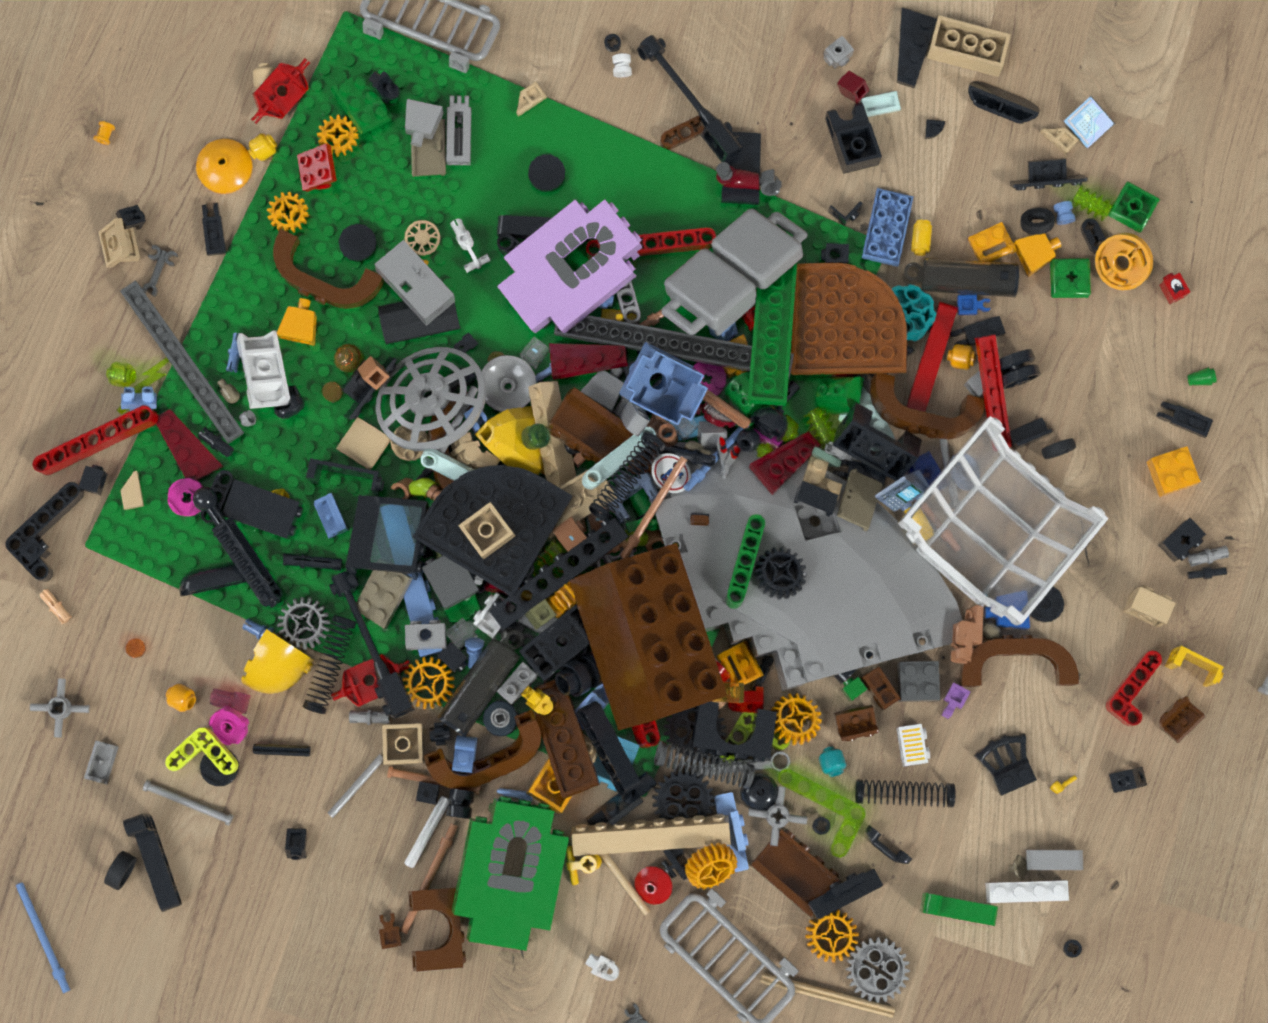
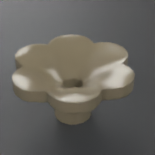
[1009,855,1027,880]

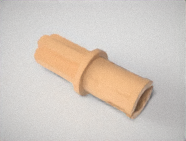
[40,589,72,625]

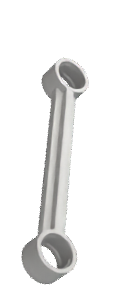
[674,752,790,777]

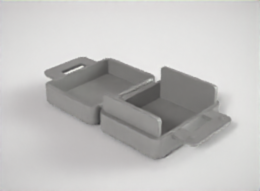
[661,209,807,336]

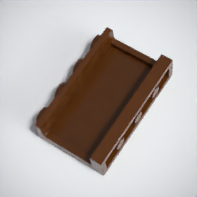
[546,387,634,463]
[750,829,841,917]

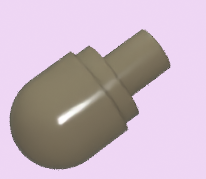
[218,379,240,403]
[684,441,711,455]
[982,621,1001,640]

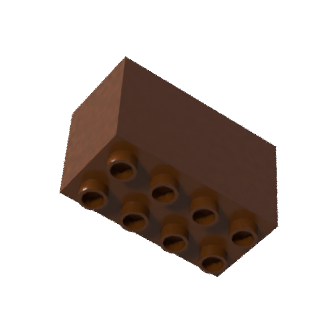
[569,543,727,730]

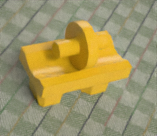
[521,686,553,715]

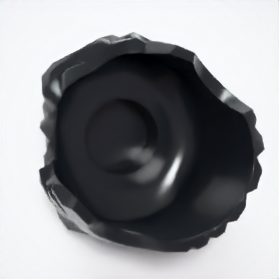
[274,385,305,419]

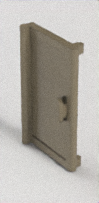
[411,119,446,177]
[837,469,882,531]

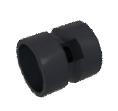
[446,788,475,819]

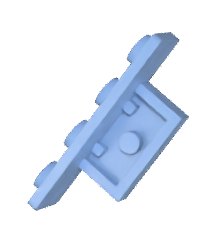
[714,792,749,872]

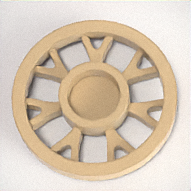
[405,220,440,256]

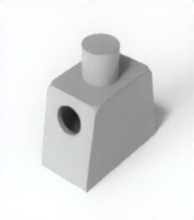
[405,99,444,147]
[581,368,624,413]

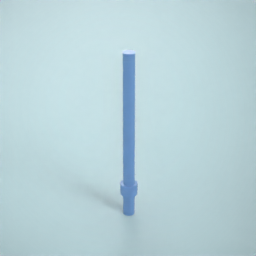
[684,425,750,492]
[16,882,70,994]

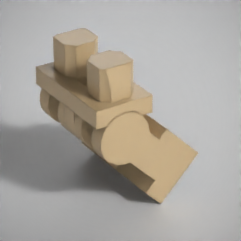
[449,432,500,470]

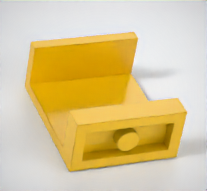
[1165,646,1224,687]

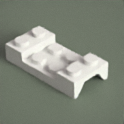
[237,331,290,409]

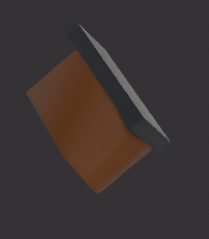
[690,513,709,526]

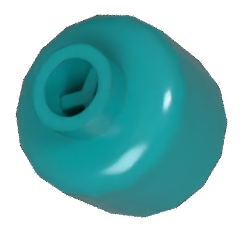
[819,746,847,777]

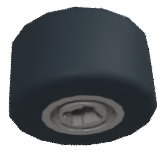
[483,701,518,737]

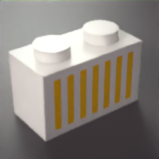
[896,724,930,767]

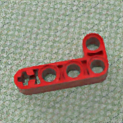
[1106,650,1162,727]

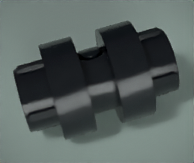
[555,651,603,697]

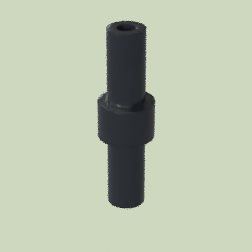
[1187,567,1227,579]

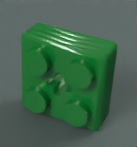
[1108,181,1160,233]
[1050,258,1091,298]

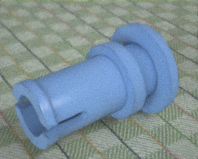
[242,618,274,640]
[465,637,484,669]

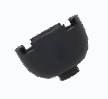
[749,405,788,442]
[740,773,778,810]

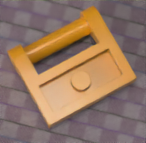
[968,222,1017,267]
[716,641,763,689]

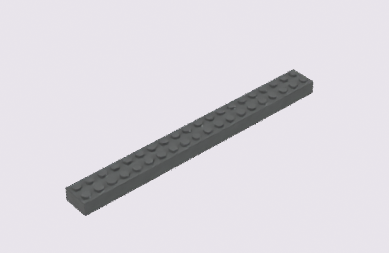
[554,315,794,379]

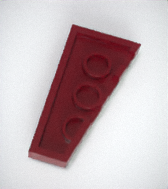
[156,409,223,481]

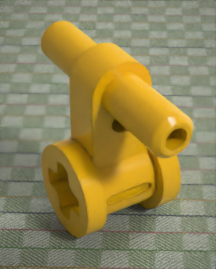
[566,845,602,885]

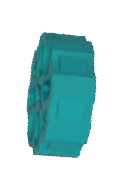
[892,284,936,341]

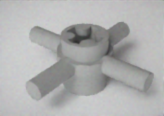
[30,679,90,738]
[748,786,807,846]

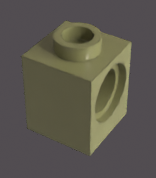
[525,599,556,630]

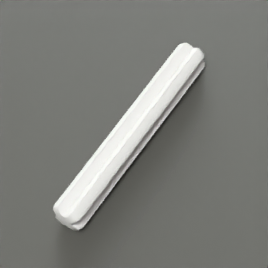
[405,796,450,868]

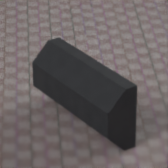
[378,291,460,345]

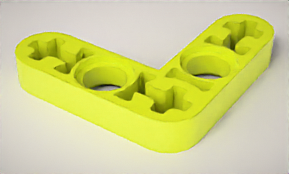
[165,727,238,775]

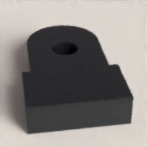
[454,332,478,356]

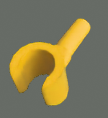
[1050,775,1077,794]

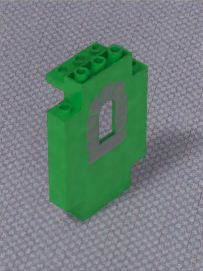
[452,796,569,951]

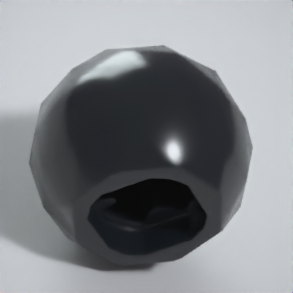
[736,428,760,453]

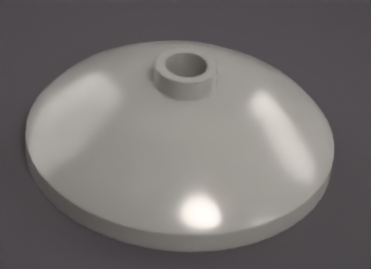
[482,355,536,412]

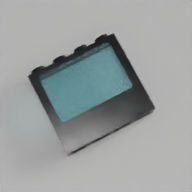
[346,495,429,580]

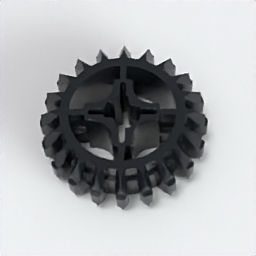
[753,546,807,600]

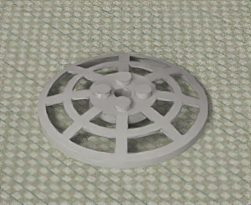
[376,347,486,451]

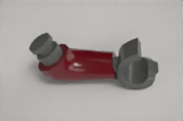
[716,162,782,196]

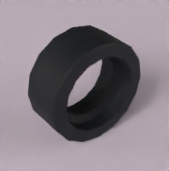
[104,851,137,891]

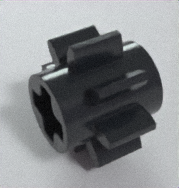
[429,722,450,746]

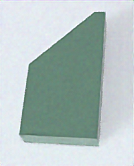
[812,447,842,468]

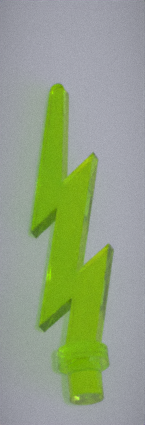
[116,357,169,415]

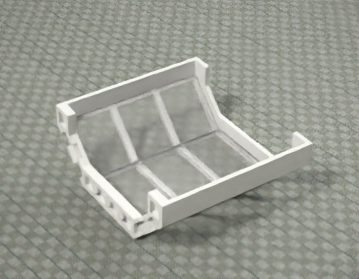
[898,416,1109,626]

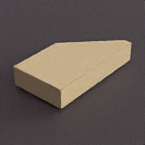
[516,81,547,117]
[1040,127,1079,155]
[121,471,144,510]

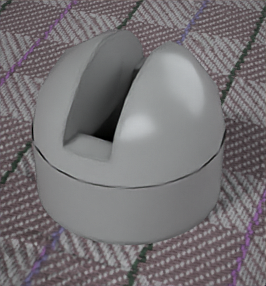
[239,410,256,427]

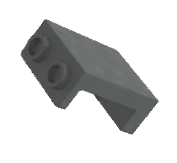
[422,555,479,610]

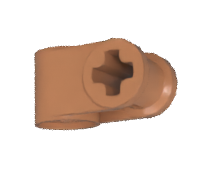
[646,413,678,446]

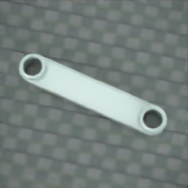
[582,427,656,489]
[421,449,474,481]

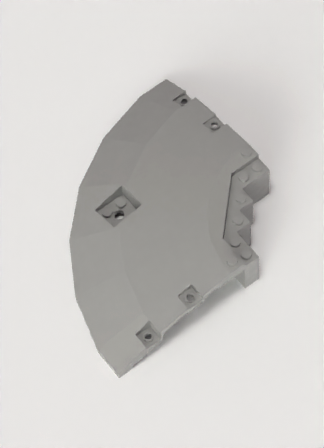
[649,442,963,691]

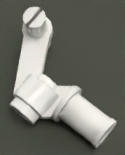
[450,219,491,273]

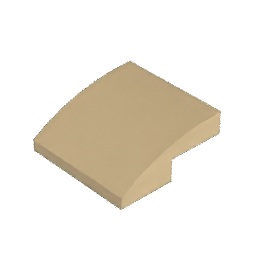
[336,417,390,470]

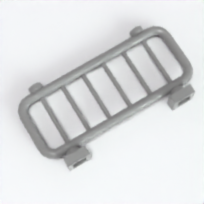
[360,0,500,73]
[660,888,799,1023]

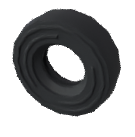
[1020,208,1055,235]
[1041,438,1076,459]

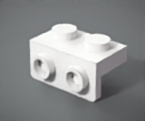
[473,592,516,639]

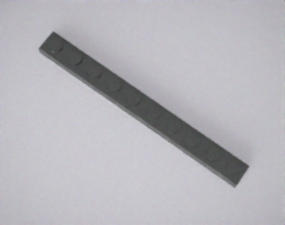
[120,280,244,444]

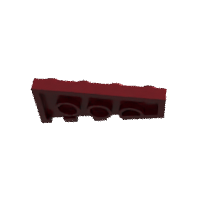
[549,343,628,380]
[749,431,820,496]

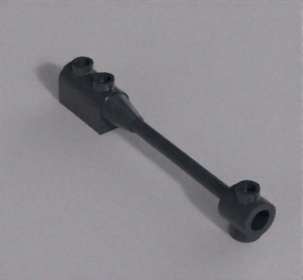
[637,35,744,162]
[329,571,415,719]

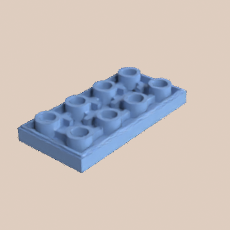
[861,188,914,267]

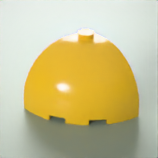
[241,629,313,694]

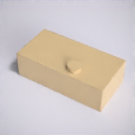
[927,16,1011,77]

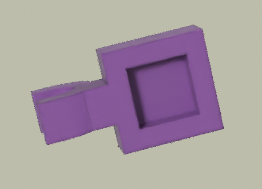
[941,682,970,719]

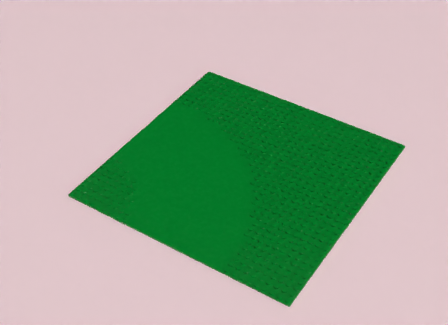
[85,11,881,797]

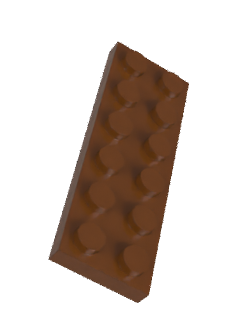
[533,680,600,799]

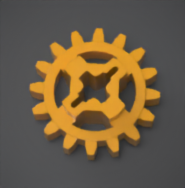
[317,115,359,157]
[267,192,309,233]

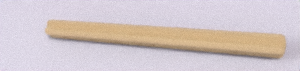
[760,973,895,1018]

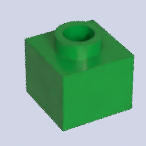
[841,677,867,702]

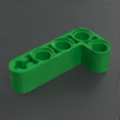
[920,893,998,926]

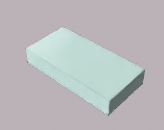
[860,91,901,117]

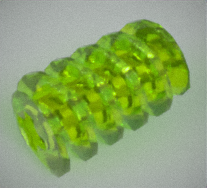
[1072,185,1115,221]
[803,407,836,450]

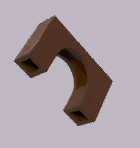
[408,888,466,972]

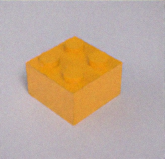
[1146,446,1201,497]
[526,759,572,814]

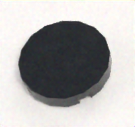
[528,154,565,192]
[338,224,377,262]
[1028,586,1064,623]
[200,748,239,787]

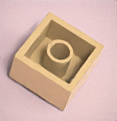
[458,502,516,559]
[1123,586,1176,628]
[382,723,424,766]

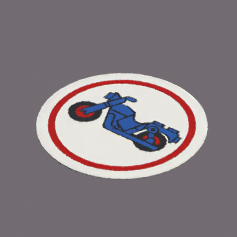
[652,453,691,493]

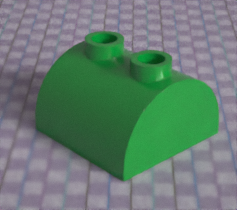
[725,372,770,426]
[816,376,864,415]

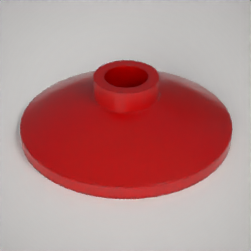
[635,866,673,905]

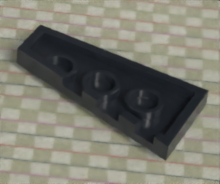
[897,8,937,88]

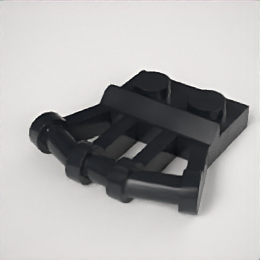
[974,733,1037,796]

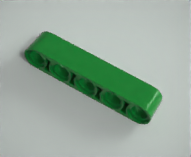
[725,514,765,609]

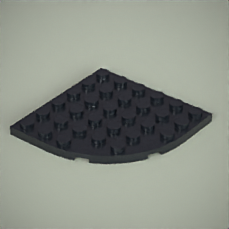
[412,465,573,597]

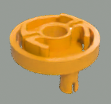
[1095,233,1153,290]

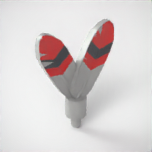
[717,436,740,478]

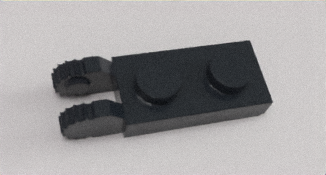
[202,203,227,256]
[950,316,1006,346]
[1156,401,1213,438]
[832,459,886,486]

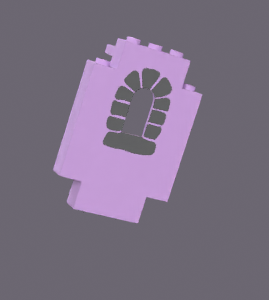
[497,200,642,333]

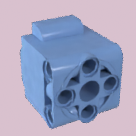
[619,342,708,425]

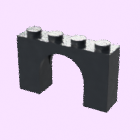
[691,701,777,762]

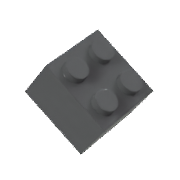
[897,661,940,702]

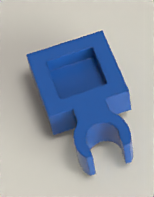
[957,295,990,315]

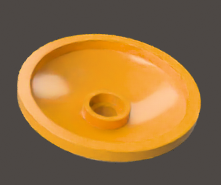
[196,139,253,194]

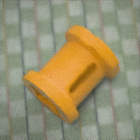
[93,121,115,145]

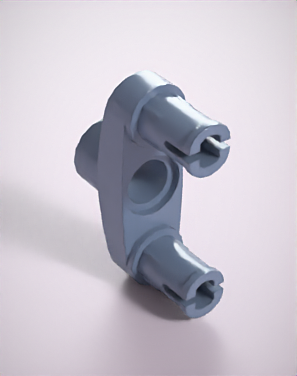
[608,473,659,524]

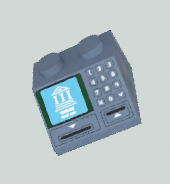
[875,470,929,512]

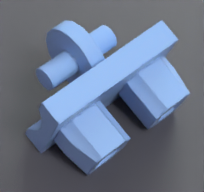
[121,387,157,411]

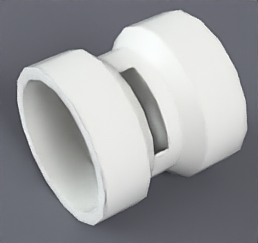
[612,53,632,78]

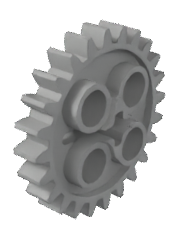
[845,937,910,1003]

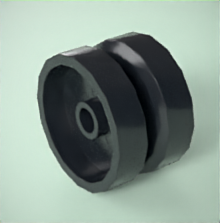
[999,349,1041,389]

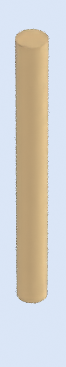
[599,854,650,916]

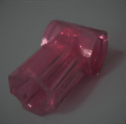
[210,688,251,714]

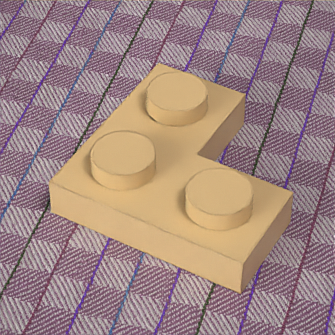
[802,456,842,500]

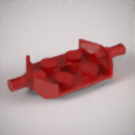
[251,58,310,125]
[331,654,410,707]

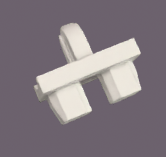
[585,954,619,981]

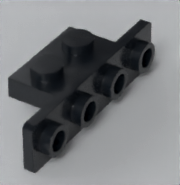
[1010,158,1088,191]
[341,356,397,420]
[586,772,657,826]
[808,869,883,920]

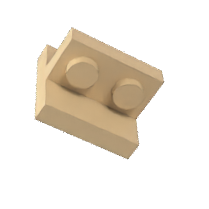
[99,218,140,267]

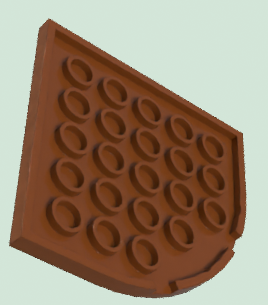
[791,263,907,375]

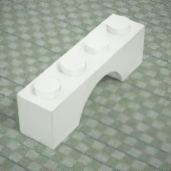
[985,880,1069,903]

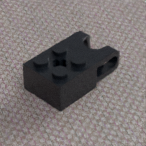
[825,103,882,174]

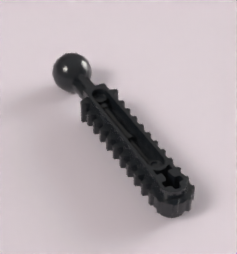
[192,487,283,608]

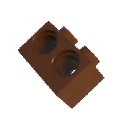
[861,667,901,711]

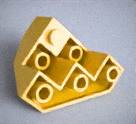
[475,406,543,475]

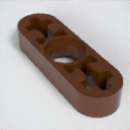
[660,115,704,150]

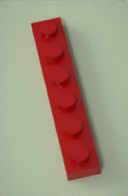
[975,334,1012,451]

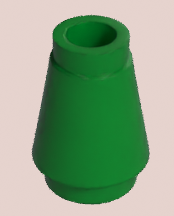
[1187,367,1217,386]

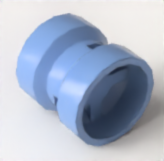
[1053,201,1076,225]

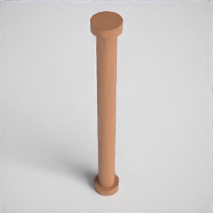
[387,766,481,795]

